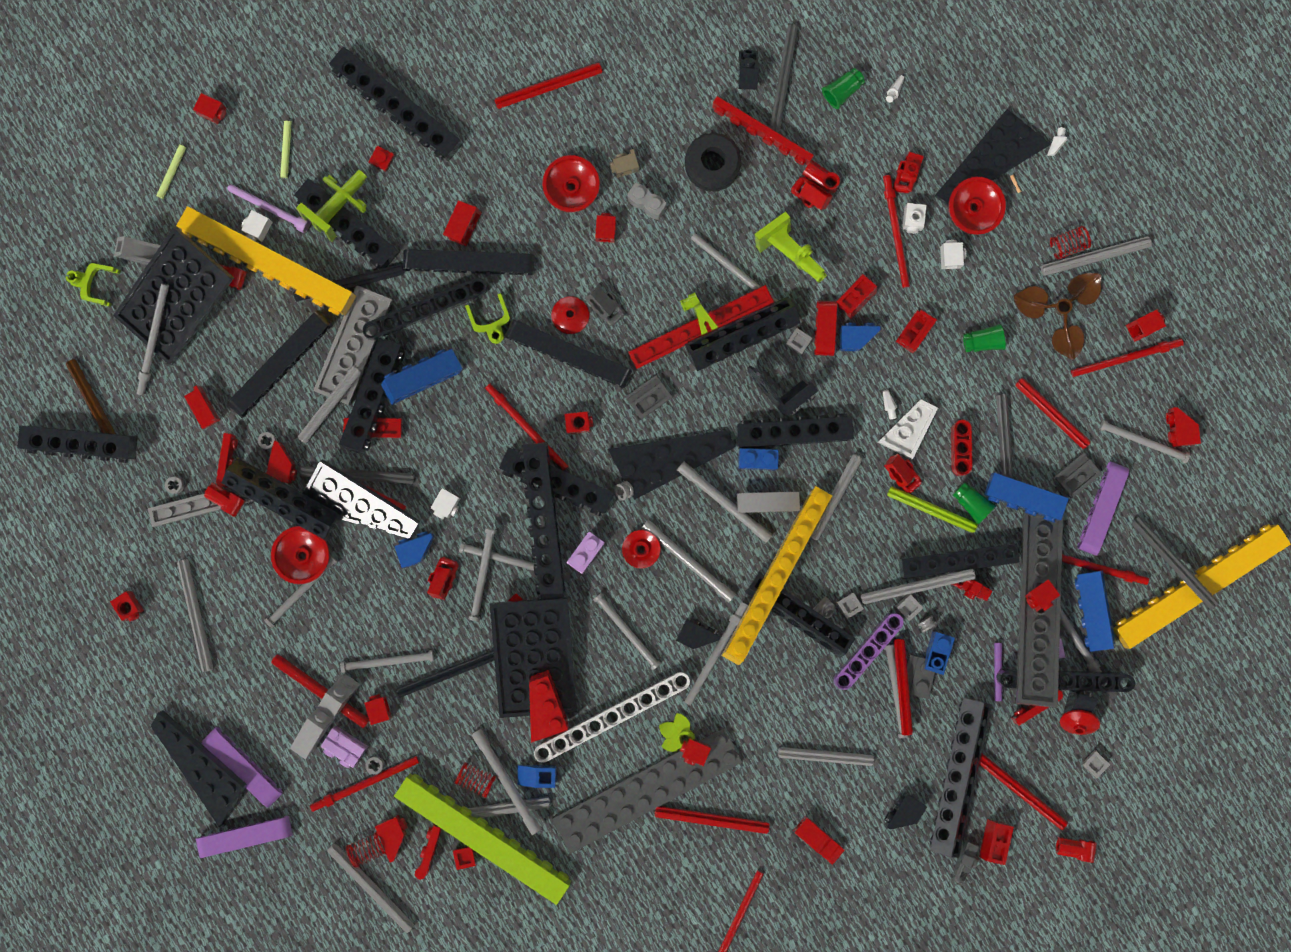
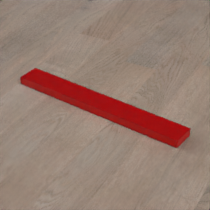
[628,285,774,369]

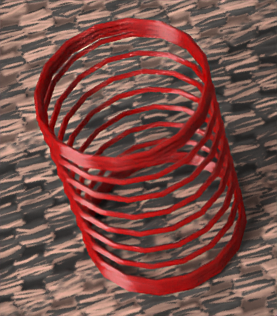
[1050,226,1091,259]
[455,762,496,798]
[346,832,386,868]

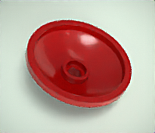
[542,155,600,212]
[949,177,1006,235]
[271,526,330,584]

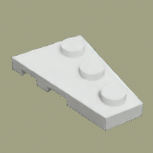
[877,400,938,460]

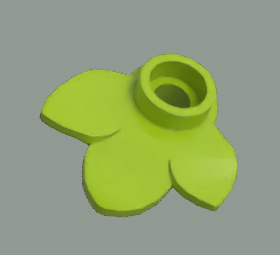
[659,713,695,752]

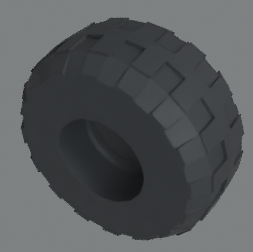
[685,132,741,192]

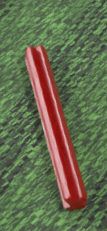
[1015,378,1091,449]
[894,639,913,736]

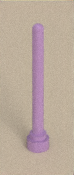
[227,185,311,233]

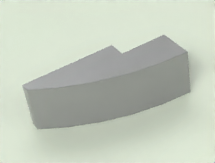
[737,492,800,513]

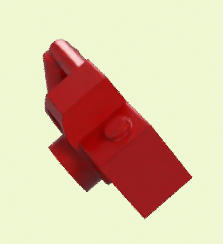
[893,152,924,193]
[791,176,833,210]
[884,454,922,494]
[427,557,459,600]
[951,580,992,601]

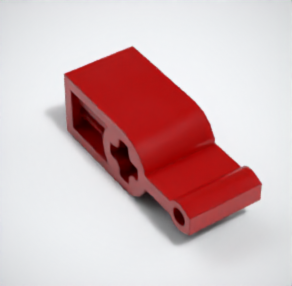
[793,815,845,865]

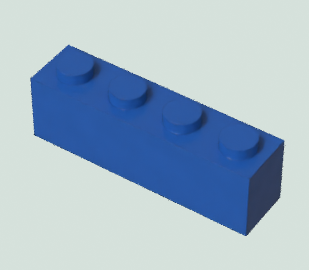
[381,349,463,405]
[984,473,1069,523]
[1075,570,1116,652]

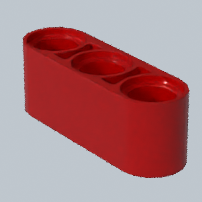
[814,300,837,356]
[951,420,972,476]

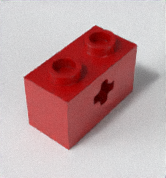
[1125,309,1166,342]

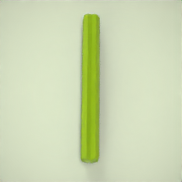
[887,487,978,533]

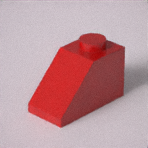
[266,441,297,484]
[375,815,408,863]

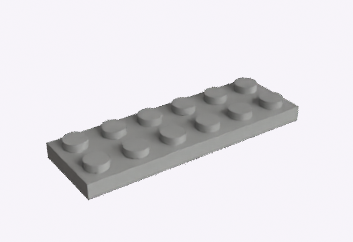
[313,286,393,406]

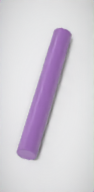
[994,643,1002,701]

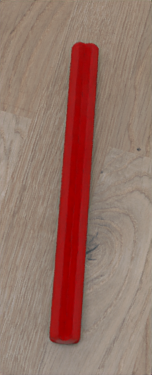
[495,63,602,109]
[271,654,369,728]
[979,753,1068,830]
[655,806,770,834]

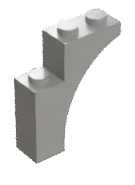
[114,236,161,265]
[290,673,360,760]

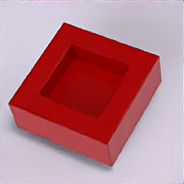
[369,146,395,172]
[453,846,476,870]

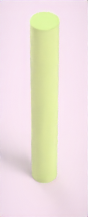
[280,121,292,178]
[156,144,186,199]

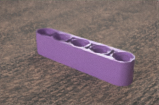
[1077,461,1129,556]
[834,613,904,690]
[202,727,283,808]
[196,816,293,858]

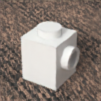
[902,203,926,234]
[241,210,273,242]
[940,240,966,269]
[431,488,461,519]

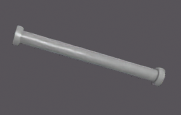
[1099,420,1191,463]
[469,528,497,621]
[459,541,549,577]
[264,554,338,628]
[593,592,661,670]
[884,644,910,738]
[340,650,434,673]

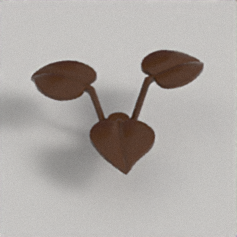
[1014,273,1101,360]

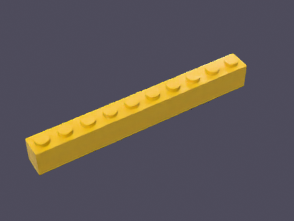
[176,206,356,316]
[721,486,832,665]
[1113,524,1291,649]

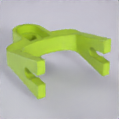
[66,263,120,307]
[680,292,718,335]
[465,293,510,344]

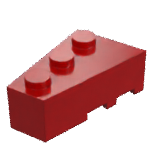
[529,670,569,743]

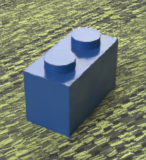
[738,448,778,471]

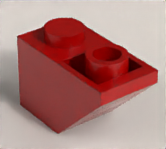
[1166,407,1201,447]

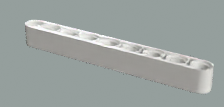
[534,672,690,763]

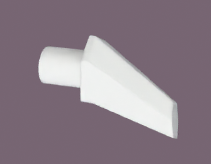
[886,75,904,103]
[1047,127,1068,156]
[883,390,897,419]

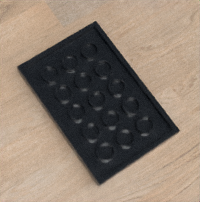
[113,227,234,365]
[489,597,577,718]

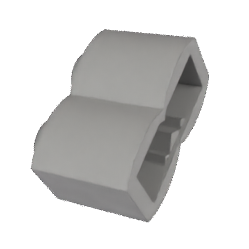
[627,183,667,220]

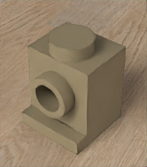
[609,149,639,178]

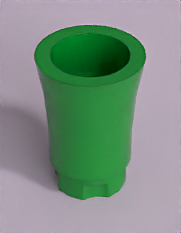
[822,68,865,109]
[963,323,1006,352]
[953,482,997,524]

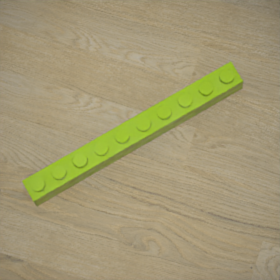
[394,773,571,905]

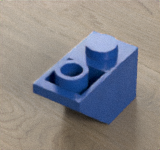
[840,323,880,351]
[394,531,434,568]
[924,631,955,675]
[517,765,557,788]

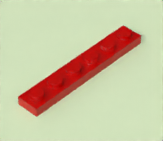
[712,96,814,165]

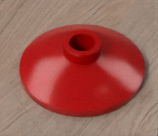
[551,296,589,334]
[622,530,660,569]
[1060,710,1100,735]

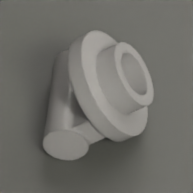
[813,596,835,618]

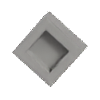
[786,328,812,355]
[836,592,863,619]
[895,594,923,621]
[1081,750,1110,779]

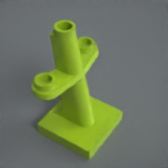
[296,169,367,242]
[755,211,827,282]

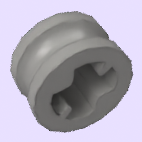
[258,432,277,450]
[165,477,184,494]
[615,481,633,500]
[917,615,937,632]
[366,756,384,775]

